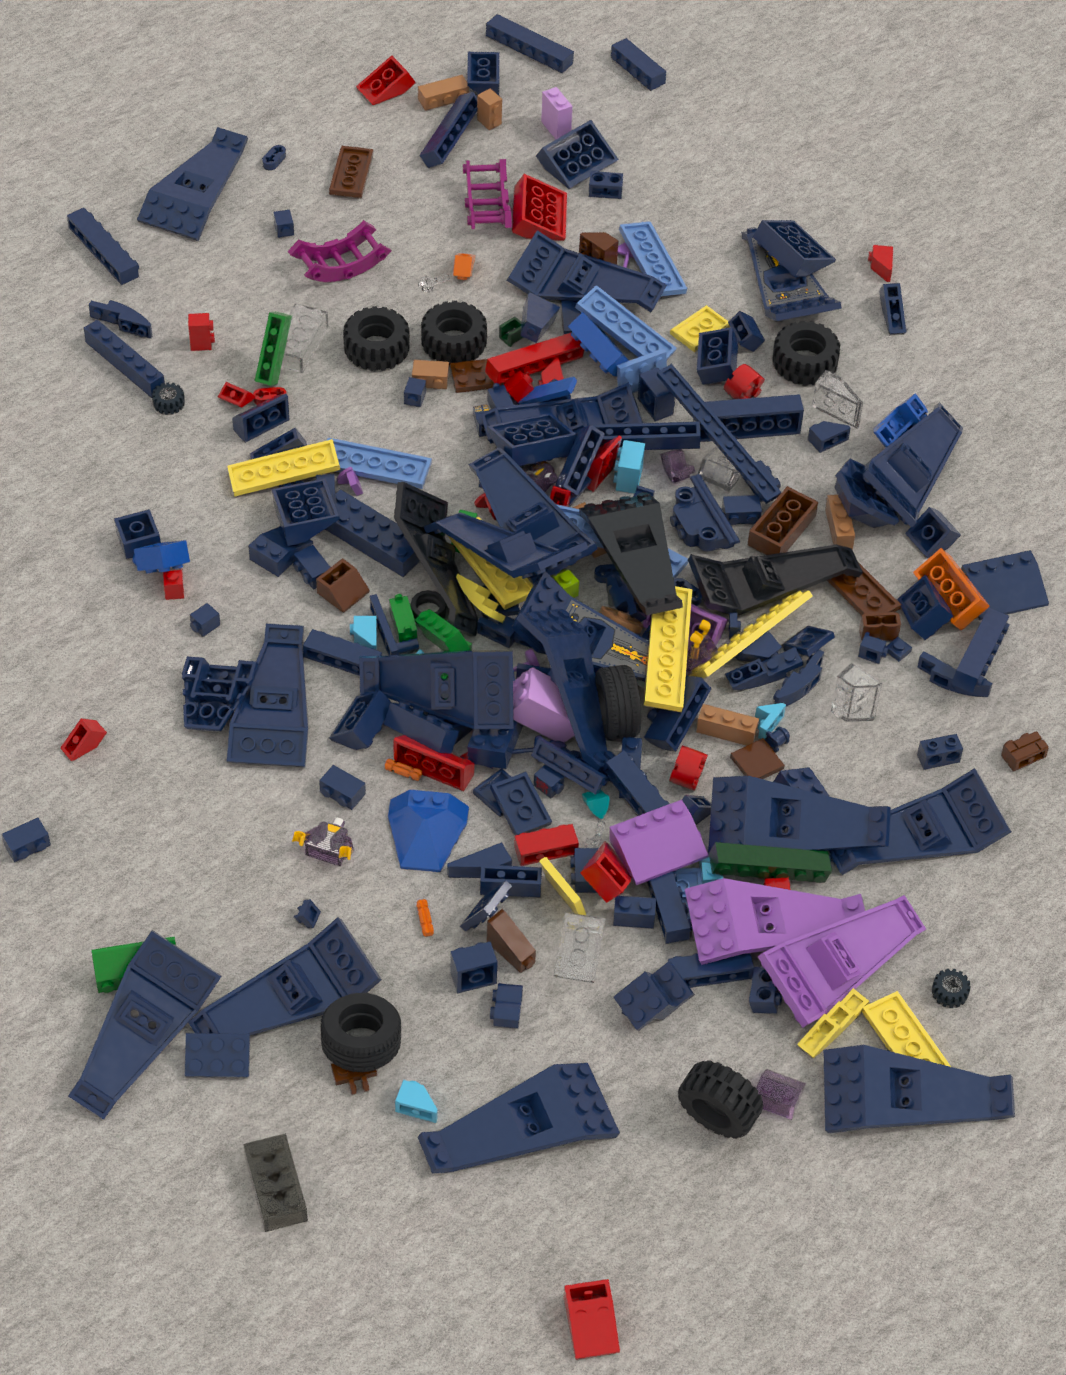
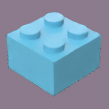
[613,440,645,493]

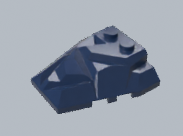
[182,656,258,732]

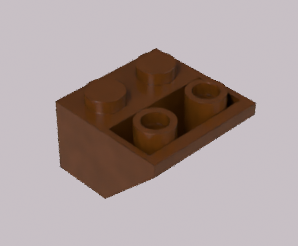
[579,232,619,265]
[316,558,370,613]

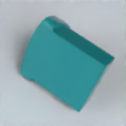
[582,789,610,819]

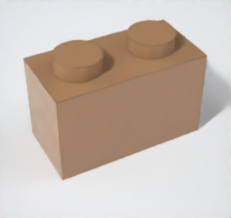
[477,89,502,130]
[412,360,449,389]

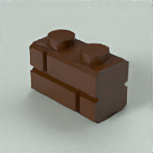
[1001,731,1049,771]

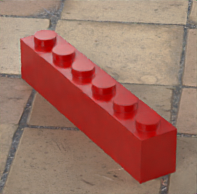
[485,333,584,384]

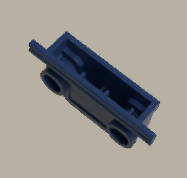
[670,474,740,552]

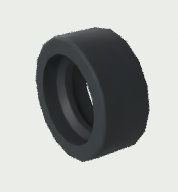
[410,590,446,620]

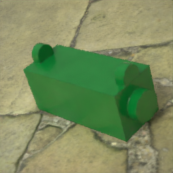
[389,594,418,642]

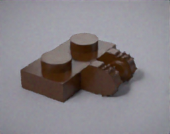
[331,1063,377,1095]

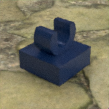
[294,899,321,928]

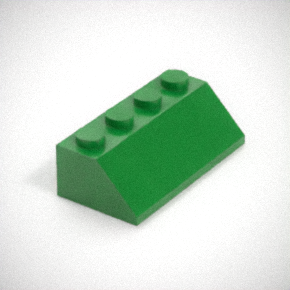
[91,936,176,993]

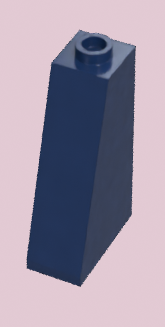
[521,292,560,343]

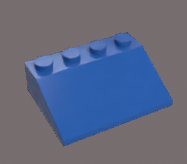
[568,312,629,377]

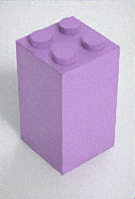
[513,667,574,743]

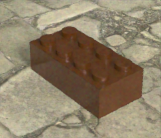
[747,486,818,555]

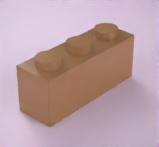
[418,75,470,111]
[825,495,855,550]
[696,704,759,746]

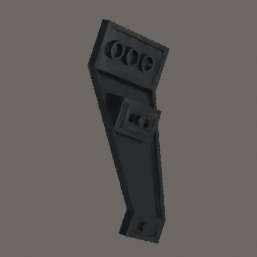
[394,482,478,636]
[579,492,683,615]
[687,544,863,616]

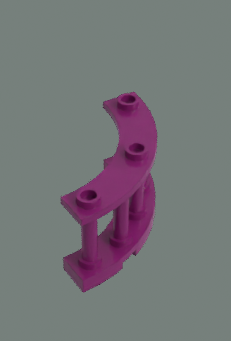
[463,159,512,229]
[287,220,392,282]

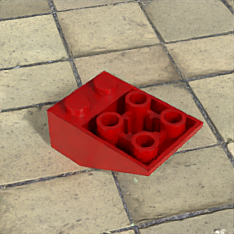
[580,841,631,903]
[563,1279,620,1360]

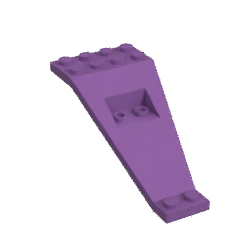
[685,878,866,965]
[758,895,926,1028]

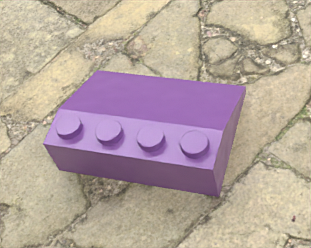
[609,800,708,885]

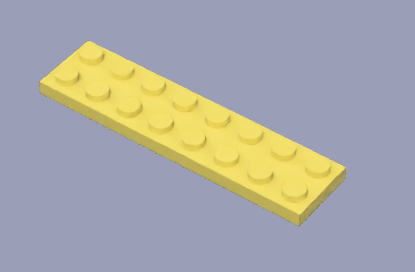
[643,586,692,712]
[687,590,813,678]

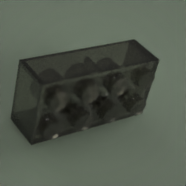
[243,1133,308,1232]

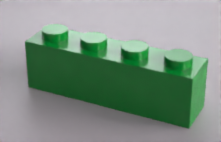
[255,311,292,386]
[415,609,470,652]

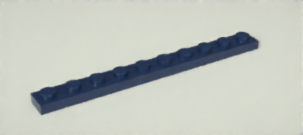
[657,364,781,504]

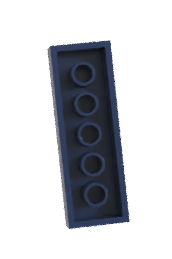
[693,394,804,442]
[325,489,420,577]

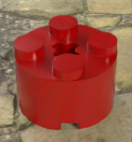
[724,364,765,399]
[669,745,708,791]

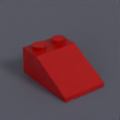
[356,55,416,105]
[587,436,622,492]

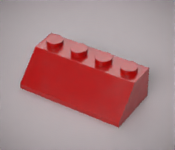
[393,735,474,792]

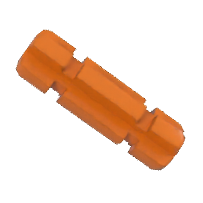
[385,759,422,781]
[417,899,434,937]

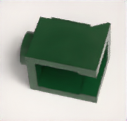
[499,316,524,347]

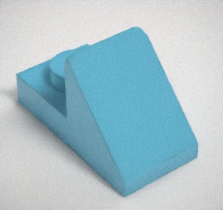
[755,703,786,739]

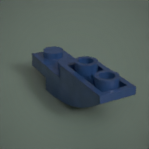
[89,300,153,339]
[725,647,803,690]
[773,650,824,707]
[917,651,993,697]

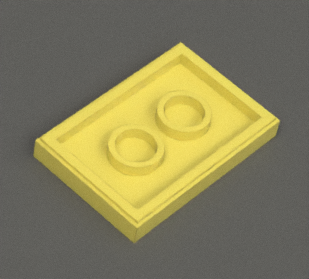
[670,305,730,352]
[539,857,586,921]

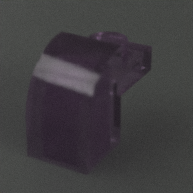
[660,449,695,483]

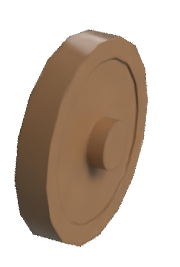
[599,606,644,634]

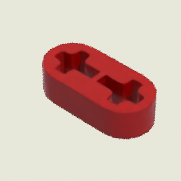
[253,387,287,405]

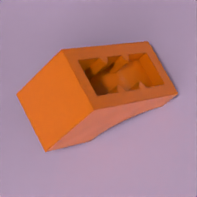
[453,253,476,280]

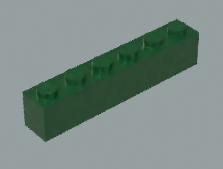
[709,842,832,883]

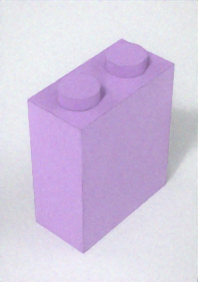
[541,87,572,139]

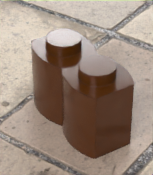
[859,612,901,641]

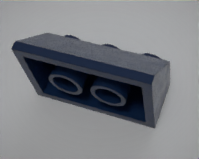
[467,52,500,96]
[232,394,290,443]
[329,690,392,750]

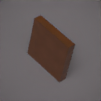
[730,738,785,779]

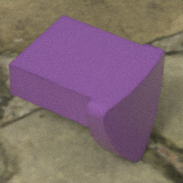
[336,467,363,496]

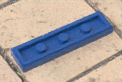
[517,376,577,405]

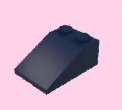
[248,526,313,577]
[898,575,953,640]

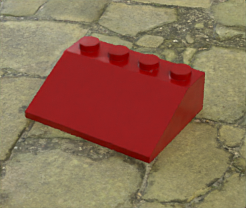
[512,174,567,241]

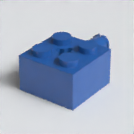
[132,540,190,574]

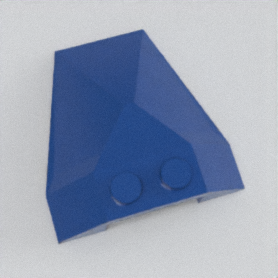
[873,393,928,448]
[388,790,469,872]

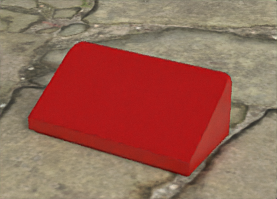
[218,382,256,408]

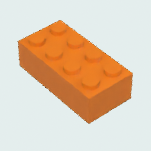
[913,548,990,631]

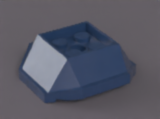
[834,458,899,528]

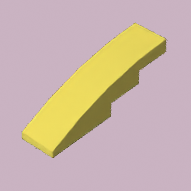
[456,574,506,623]
[797,988,870,1059]

